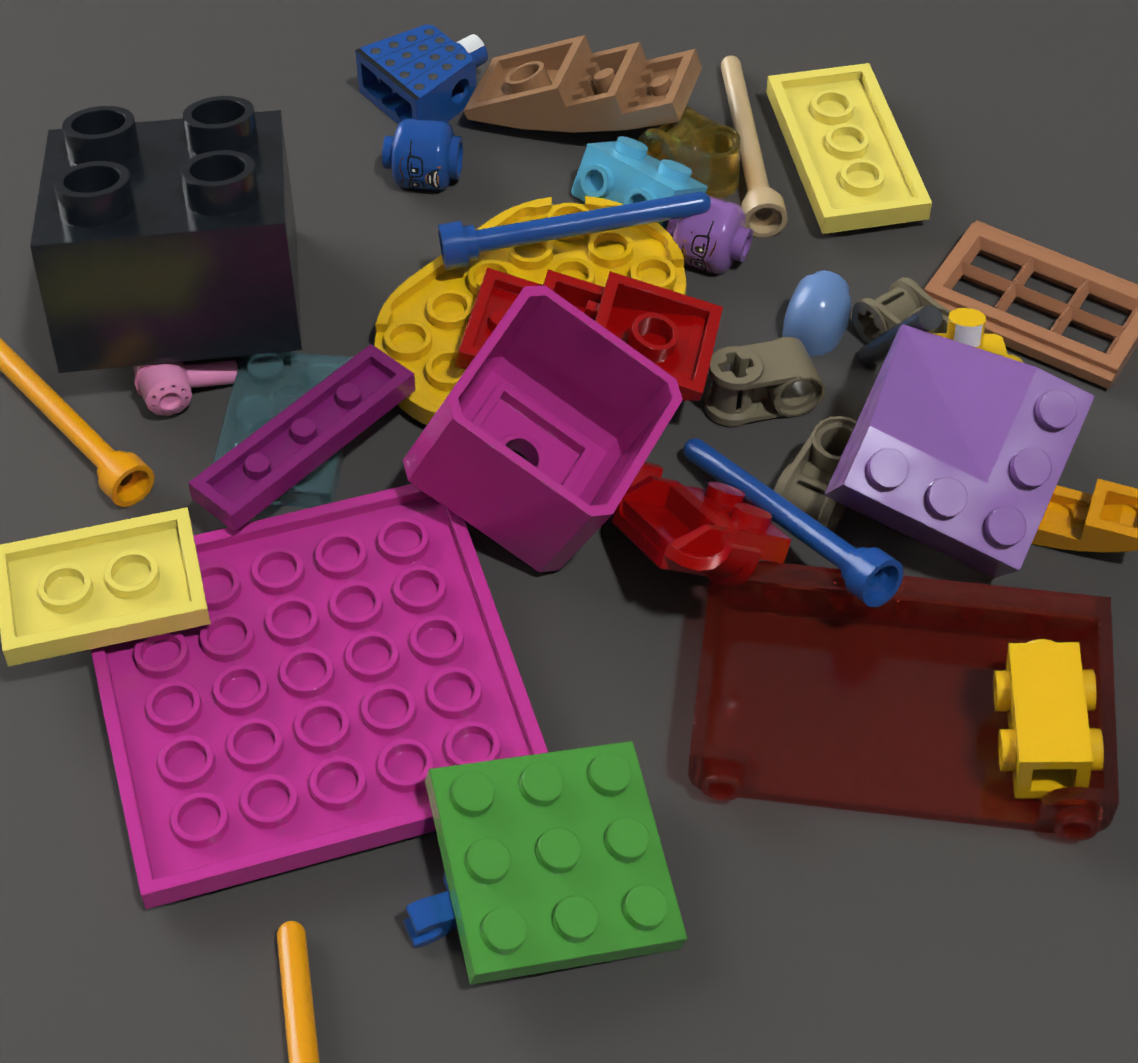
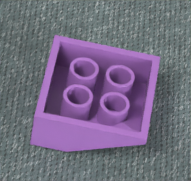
[824,324,1095,578]

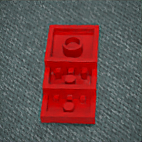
[455,268,723,401]

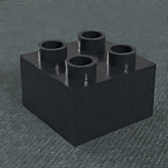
[30,96,302,373]

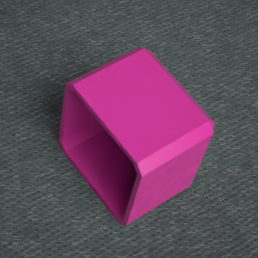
[403,285,683,572]

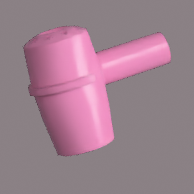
[133,360,239,416]

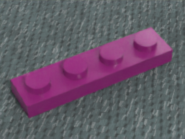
[188,344,416,532]

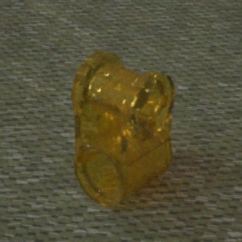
[638,106,741,198]

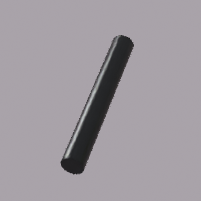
[858,305,943,368]

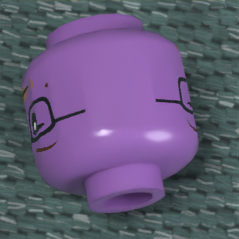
[666,196,753,275]

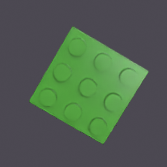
[425,741,687,985]

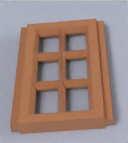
[923,220,1138,389]

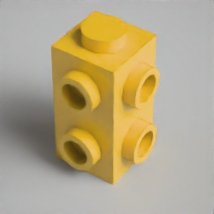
[993,639,1104,798]

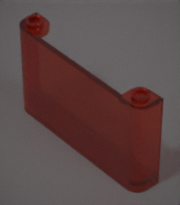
[688,561,1119,841]

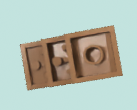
[463,35,702,133]

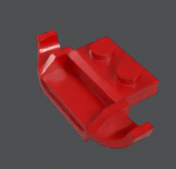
[612,462,792,587]

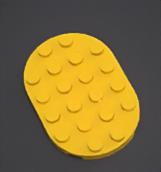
[374,196,687,425]

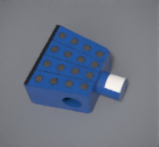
[355,24,488,124]

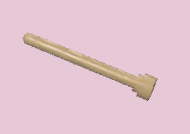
[721,55,788,237]

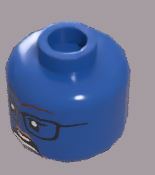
[382,118,463,192]

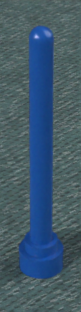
[438,192,711,270]
[683,438,904,607]

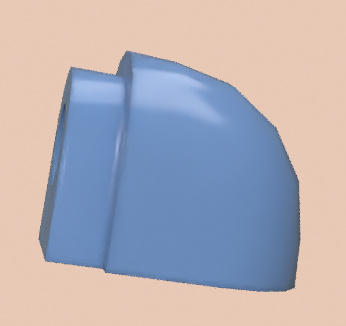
[782,270,852,356]

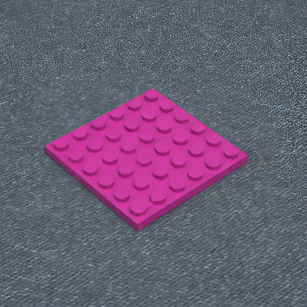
[91,484,548,909]

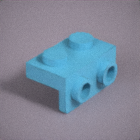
[571,136,708,229]

